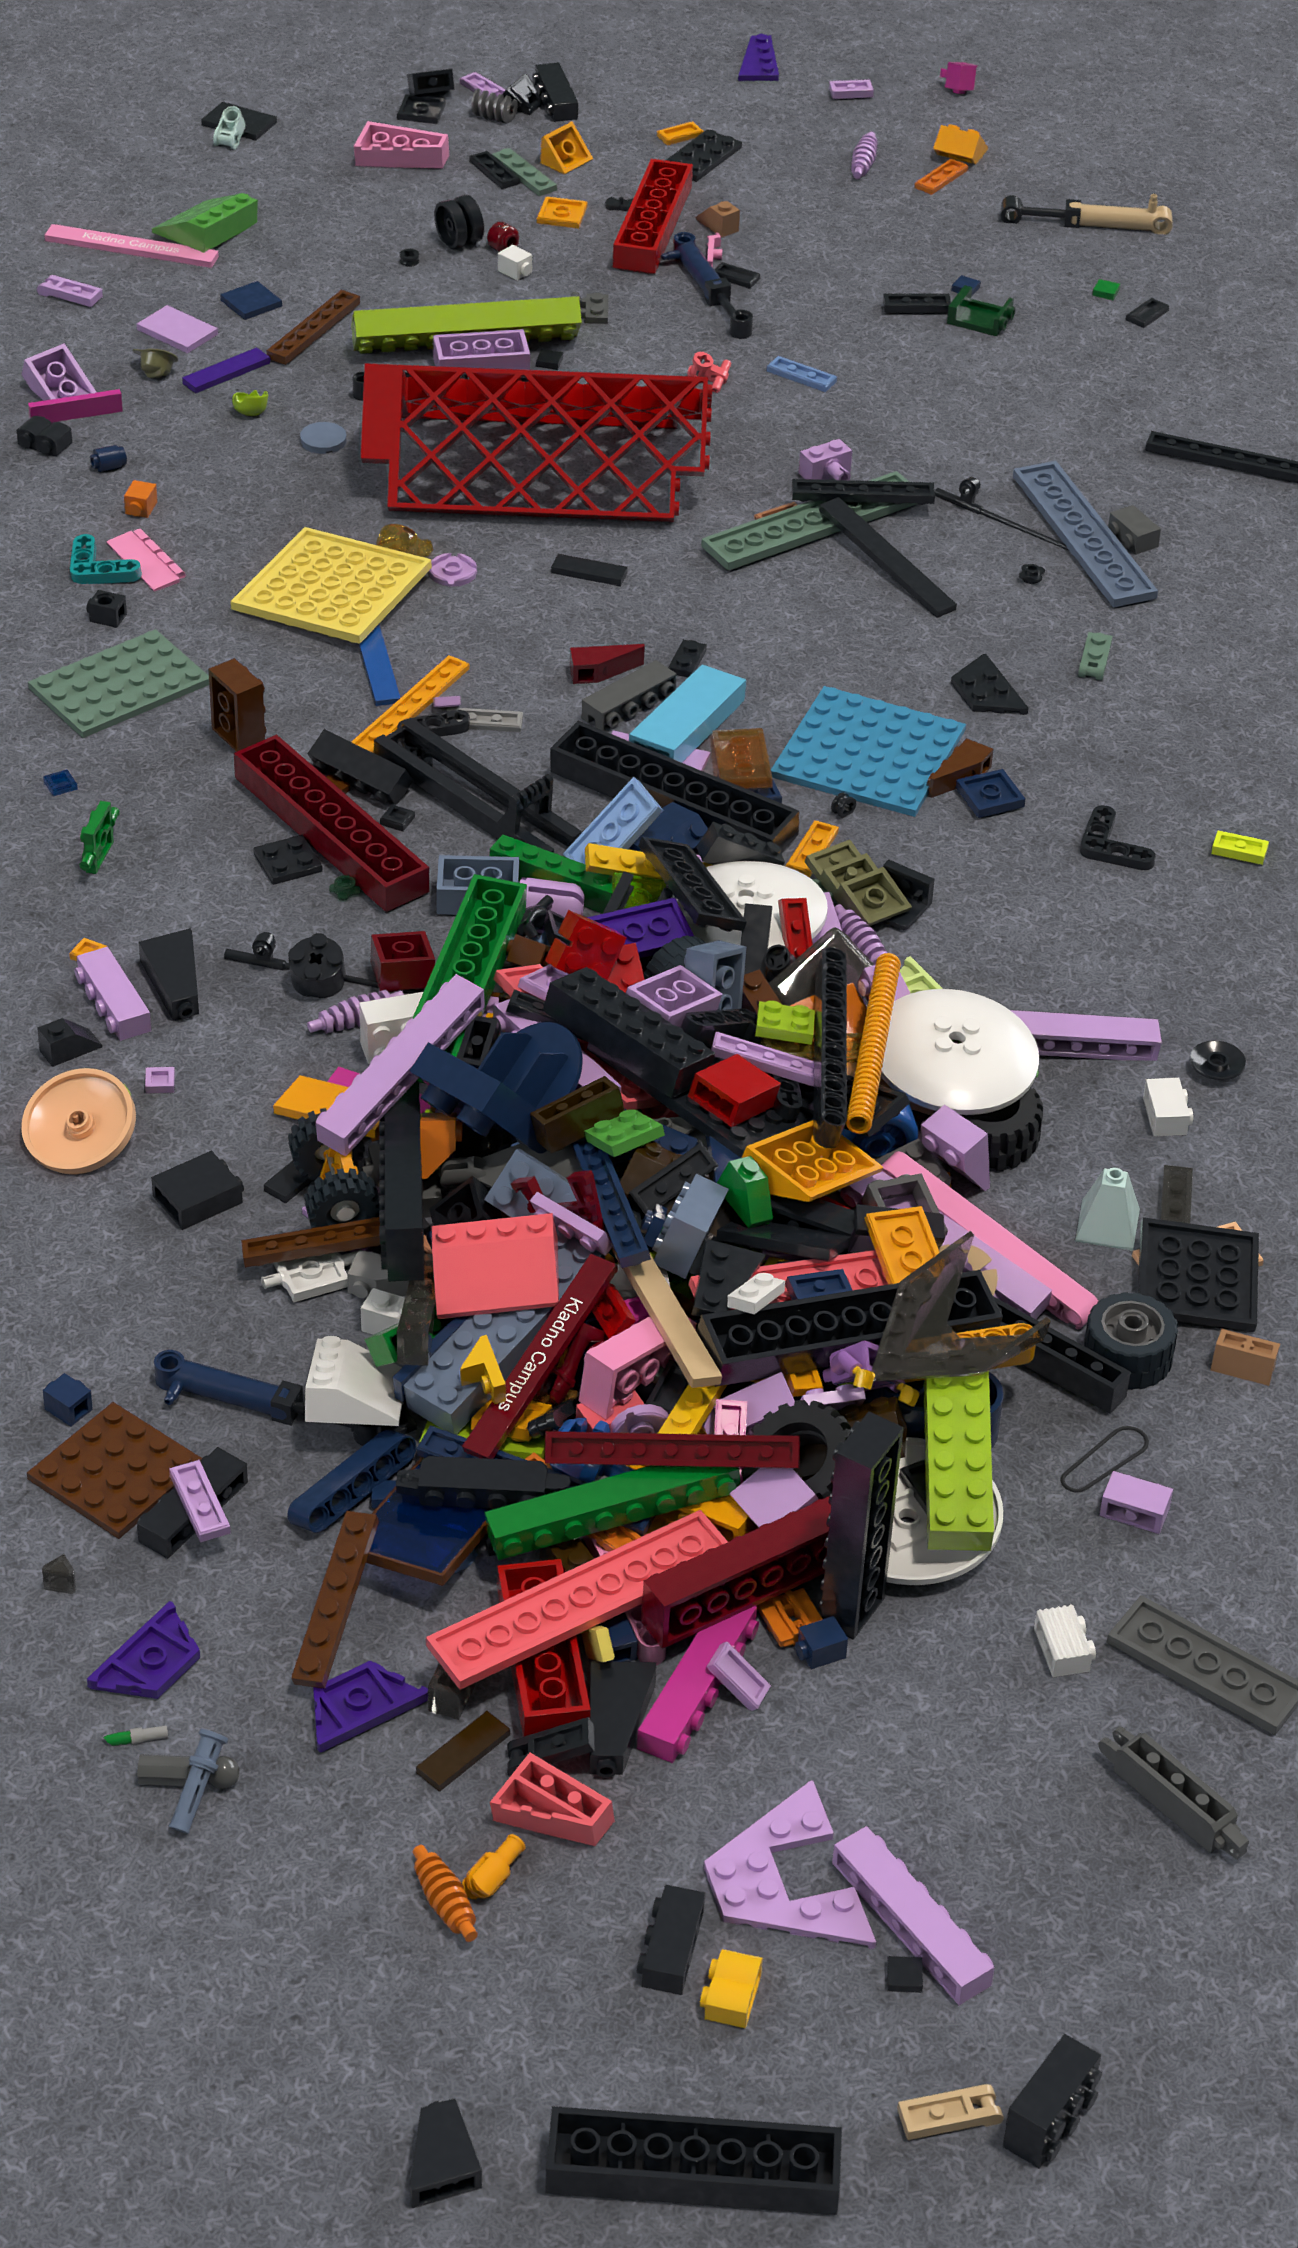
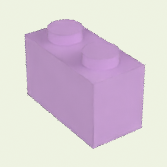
[1099,1471,1173,1534]

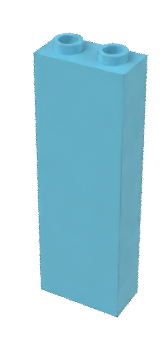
[629,664,746,763]

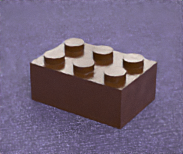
[208,658,267,752]

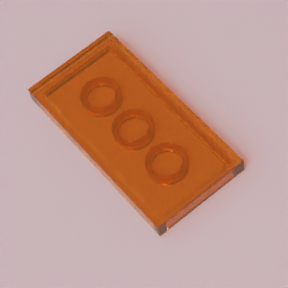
[712,728,773,789]

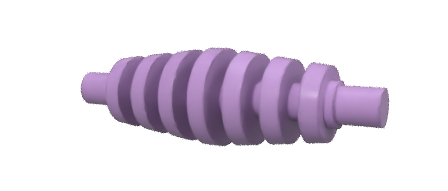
[851,132,878,179]
[834,904,887,967]
[307,990,404,1033]

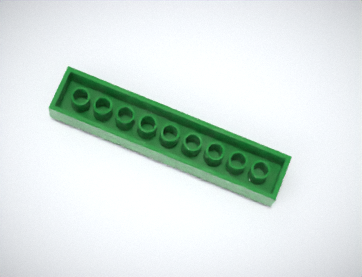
[413,874,527,1084]

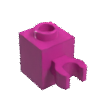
[940,62,977,94]

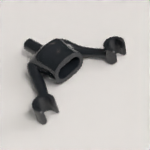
[516,895,554,938]

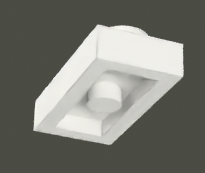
[727,1273,785,1314]

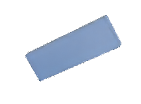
[767,356,837,392]

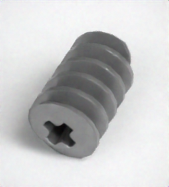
[471,88,518,123]

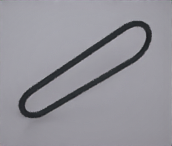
[1060,1426,1149,1493]

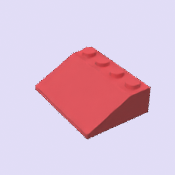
[432,1213,559,1319]

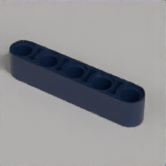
[287,1430,417,1533]

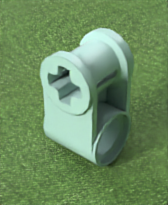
[213,106,245,150]

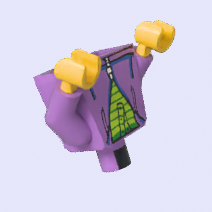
[823,1341,919,1407]

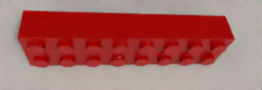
[613,159,693,274]

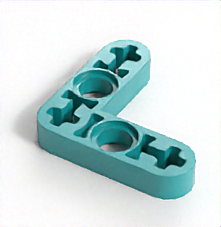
[70,534,142,584]

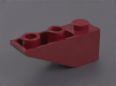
[570,644,645,684]

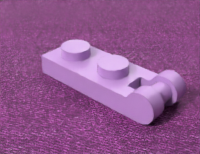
[37,275,103,307]

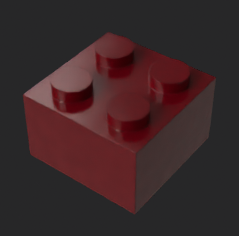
[370,931,435,992]

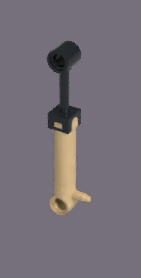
[1001,194,1172,234]

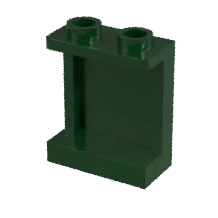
[947,285,1016,337]

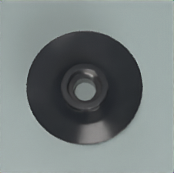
[1190,1041,1246,1080]

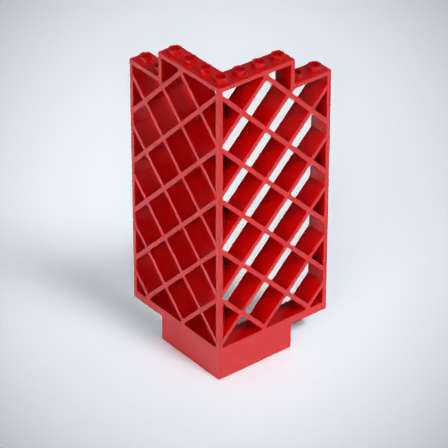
[361,363,713,522]

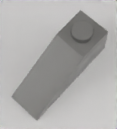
[347,1250,435,1298]

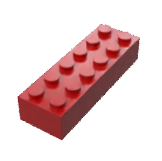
[497,1559,590,1737]

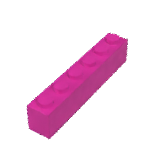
[637,1606,759,1763]

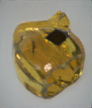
[376,524,433,557]

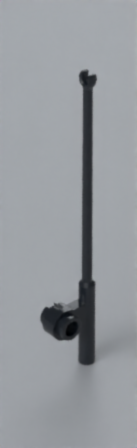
[935,477,1069,551]
[224,932,424,994]

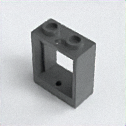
[861,1173,948,1247]

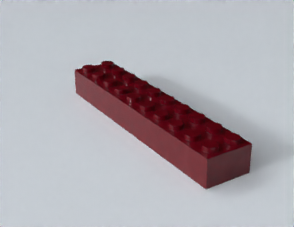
[234,734,430,912]

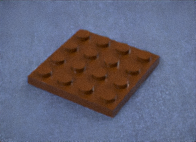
[27,1402,202,1539]

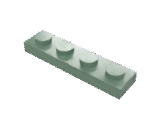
[492,148,557,196]

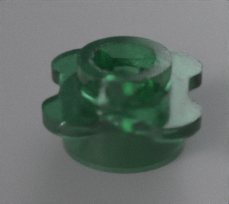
[329,875,361,901]

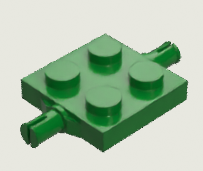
[79,801,120,874]

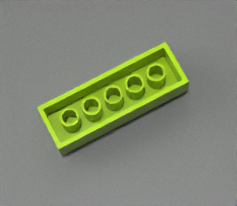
[924,1367,994,1551]

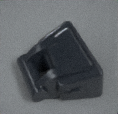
[502,73,542,115]

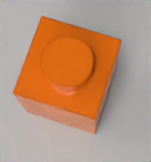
[124,480,157,518]

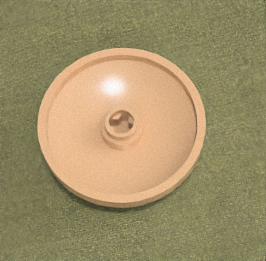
[22,1068,136,1174]

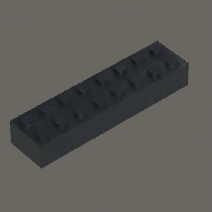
[818,1412,904,1640]
[545,2106,842,2215]

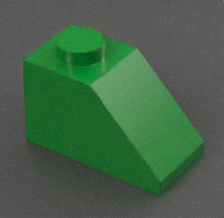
[717,1156,773,1228]

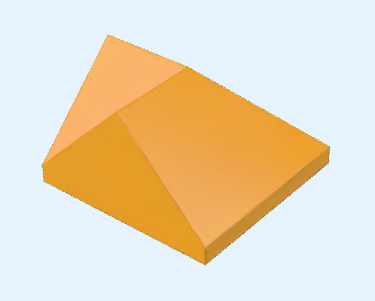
[541,121,593,174]

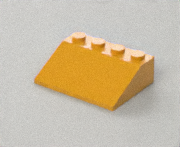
[742,1120,883,1202]

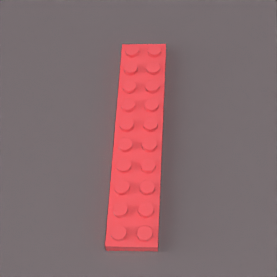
[426,1510,728,1690]

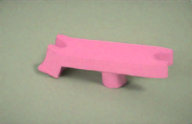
[707,233,722,267]

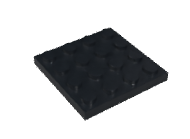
[1138,1217,1259,1332]

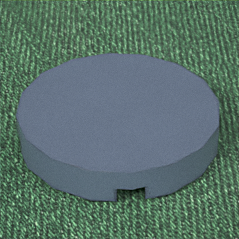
[300,422,347,454]

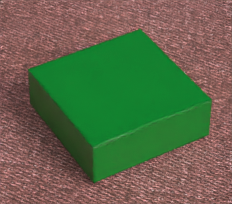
[1092,279,1120,300]

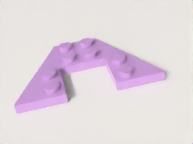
[704,1781,876,1949]

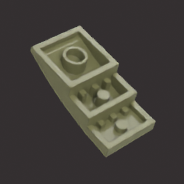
[804,839,912,926]

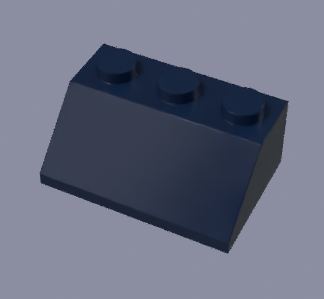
[628,802,708,852]

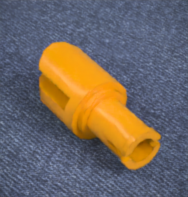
[462,1834,526,1899]

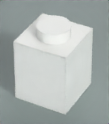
[498,245,532,280]

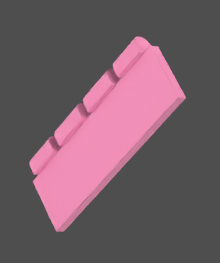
[106,529,186,591]

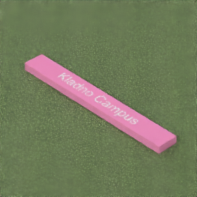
[45,224,219,268]

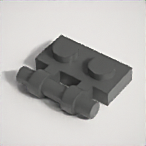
[570,291,608,324]

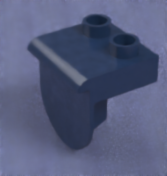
[409,1022,583,1154]

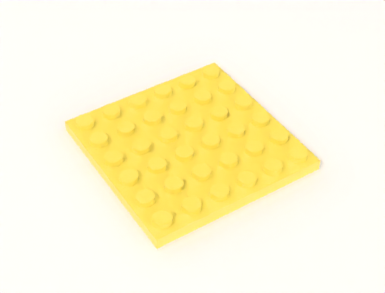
[231,527,432,644]

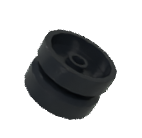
[434,194,484,249]

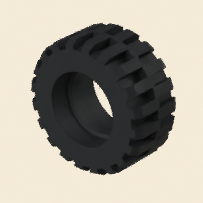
[934,1087,1043,1171]
[741,1400,852,1499]

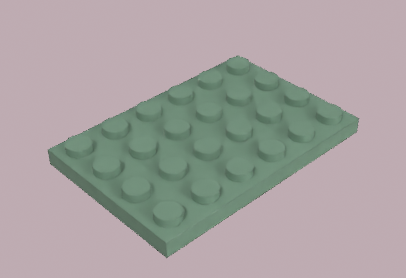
[28,629,209,738]

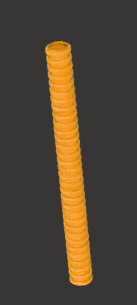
[846,953,901,1134]

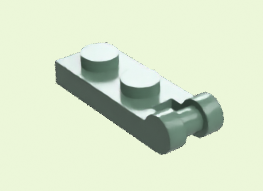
[1078,632,1113,681]

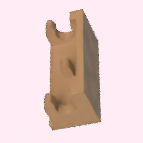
[1210,1329,1280,1386]

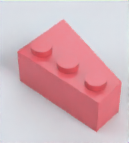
[490,1753,615,1846]

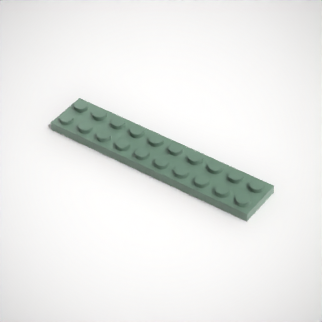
[701,471,917,571]

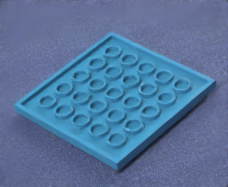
[770,686,966,817]

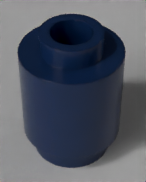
[90,445,127,473]

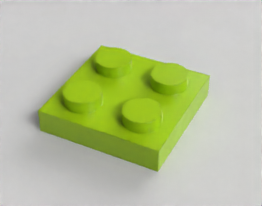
[755,1001,815,1045]

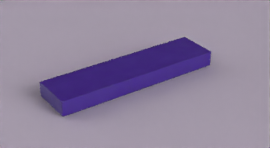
[182,347,270,393]

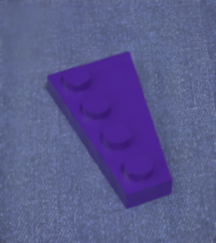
[738,34,779,81]

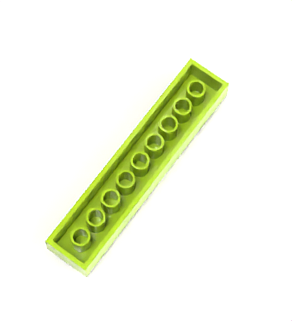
[351,296,582,354]

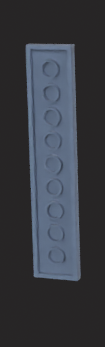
[1013,461,1158,607]

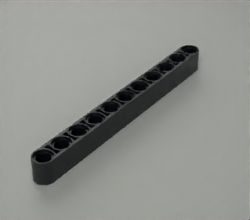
[813,947,847,1149]

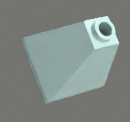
[1075,1168,1140,1251]

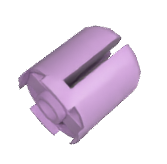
[520,878,584,933]

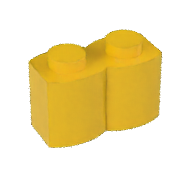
[700,1949,763,2028]

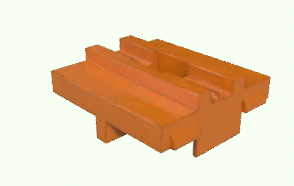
[757,1588,823,1647]

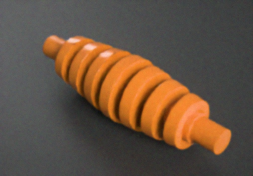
[413,1845,478,1942]

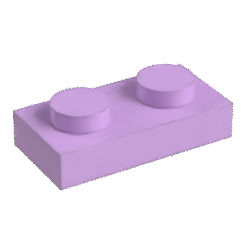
[829,80,873,99]
[800,1384,866,1410]

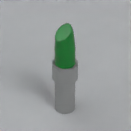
[103,1725,168,1746]

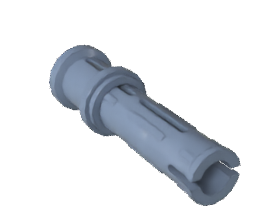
[168,1729,229,1834]

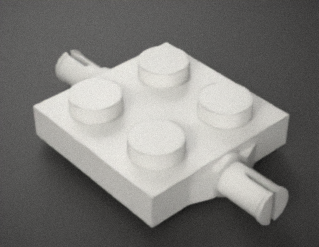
[261,1250,358,1303]

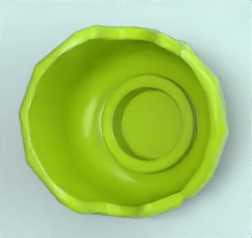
[232,390,268,416]

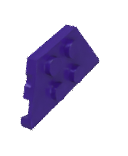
[87,1601,200,1699]
[313,1660,430,1753]

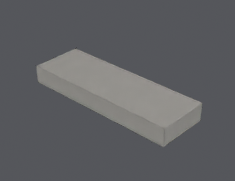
[445,707,523,732]

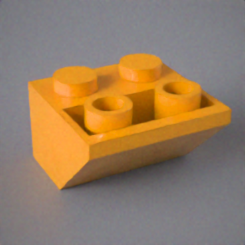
[933,124,988,164]

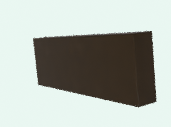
[416,1711,510,1792]

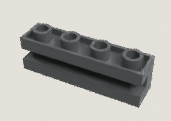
[581,660,677,731]

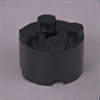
[288,933,346,998]

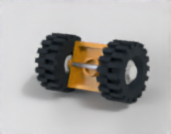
[288,1108,380,1228]

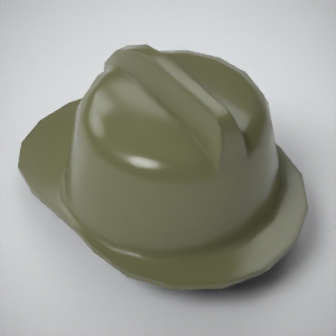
[133,348,178,379]

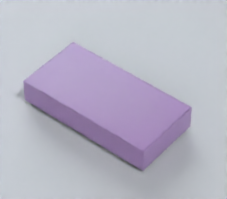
[707,1642,771,1711]

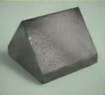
[42,1554,76,1594]

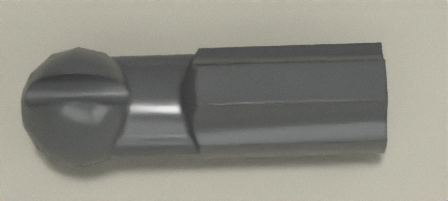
[137,1754,240,1789]

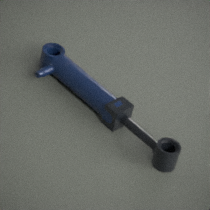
[661,232,753,339]
[154,1350,384,1446]

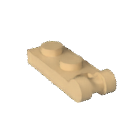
[897,2084,1004,2140]

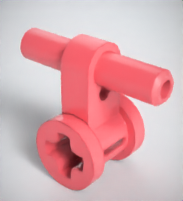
[687,352,731,393]

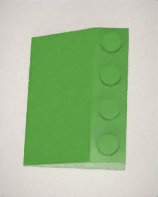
[152,193,258,252]

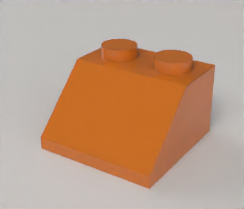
[420,1112,463,1179]

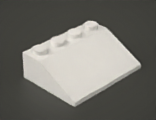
[305,1336,403,1426]

